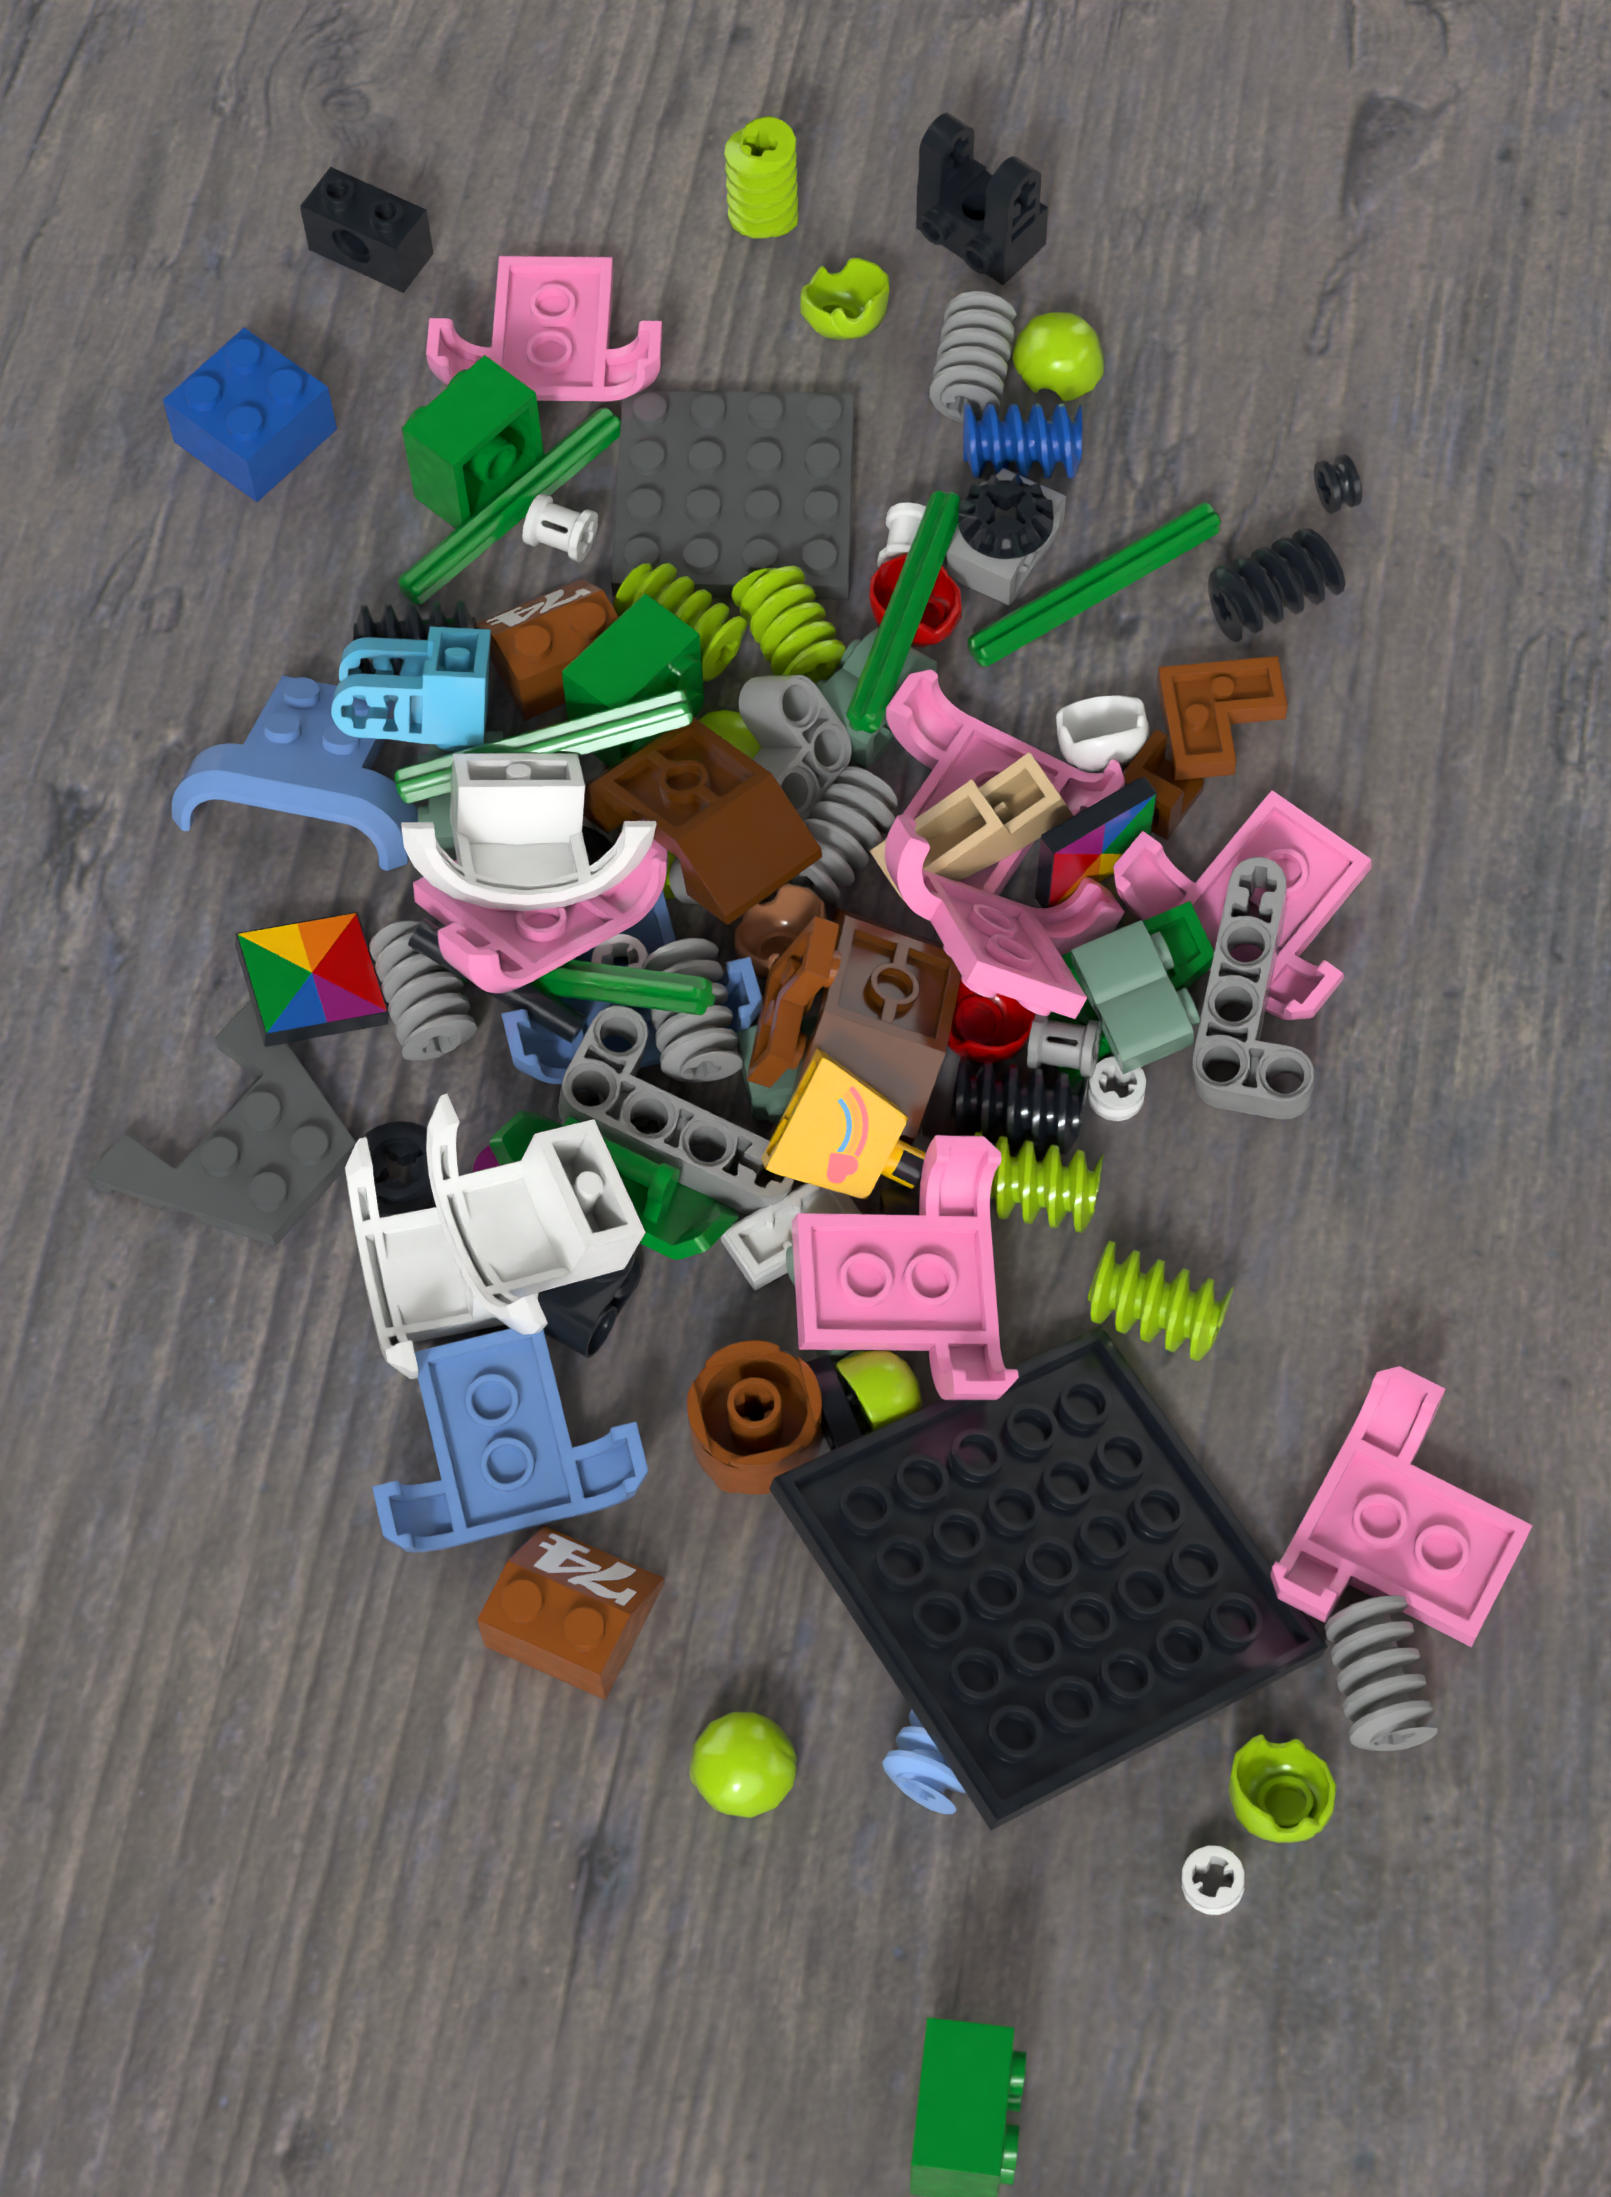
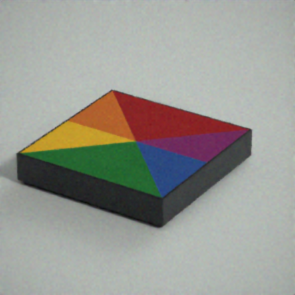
[1035,777,1157,908]
[235,912,389,1047]

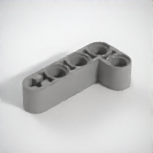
[669,675,852,905]
[1193,857,1314,1119]
[558,1005,794,1216]

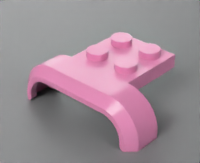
[426,256,662,401]
[877,669,1125,896]
[1113,790,1372,1020]
[885,813,1125,1019]
[413,834,668,993]
[792,1135,1019,1400]
[1270,1366,1533,1647]

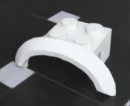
[401,753,657,911]
[426,1094,645,1335]
[345,1137,539,1379]

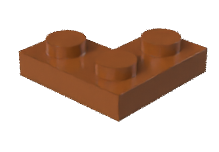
[1157,656,1288,780]
[746,916,842,1088]

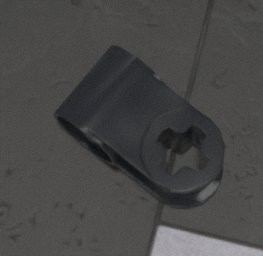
[538,1251,641,1358]

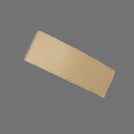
[870,752,1074,902]

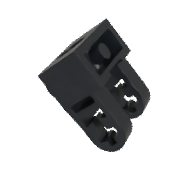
[916,113,1048,286]

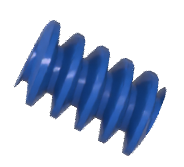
[963,404,1082,479]

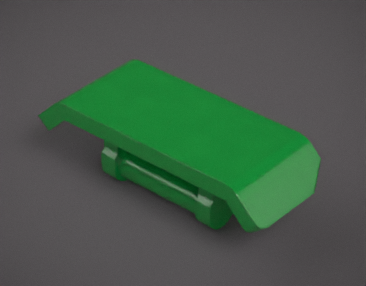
[489,1110,739,1260]

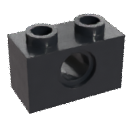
[300,167,434,293]

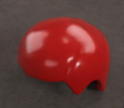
[869,554,962,648]
[947,976,1036,1064]

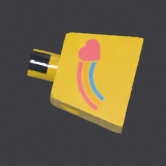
[761,1049,926,1199]

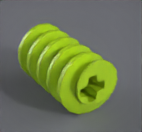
[724,116,799,238]
[613,563,747,682]
[731,565,846,684]
[975,1132,1104,1233]
[1087,1241,1234,1362]

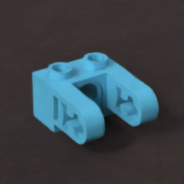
[331,627,491,751]

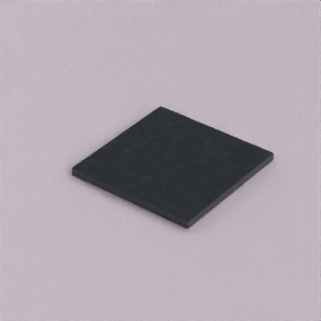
[769,1326,1328,1831]

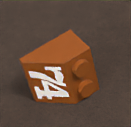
[477,579,619,721]
[477,1526,665,1700]

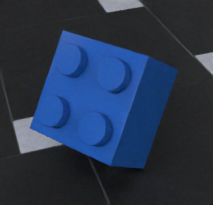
[163,327,337,502]

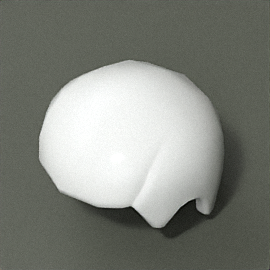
[1056,695,1150,774]

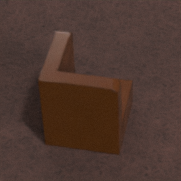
[1123,729,1204,840]

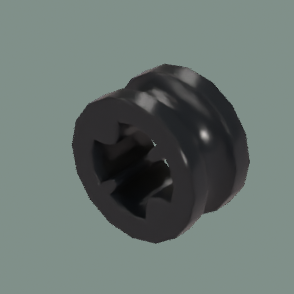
[1314,454,1362,514]

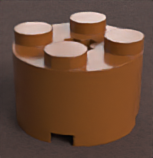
[687,1340,823,1495]

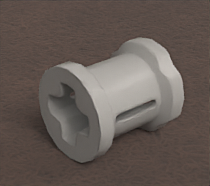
[1027,1014,1101,1078]

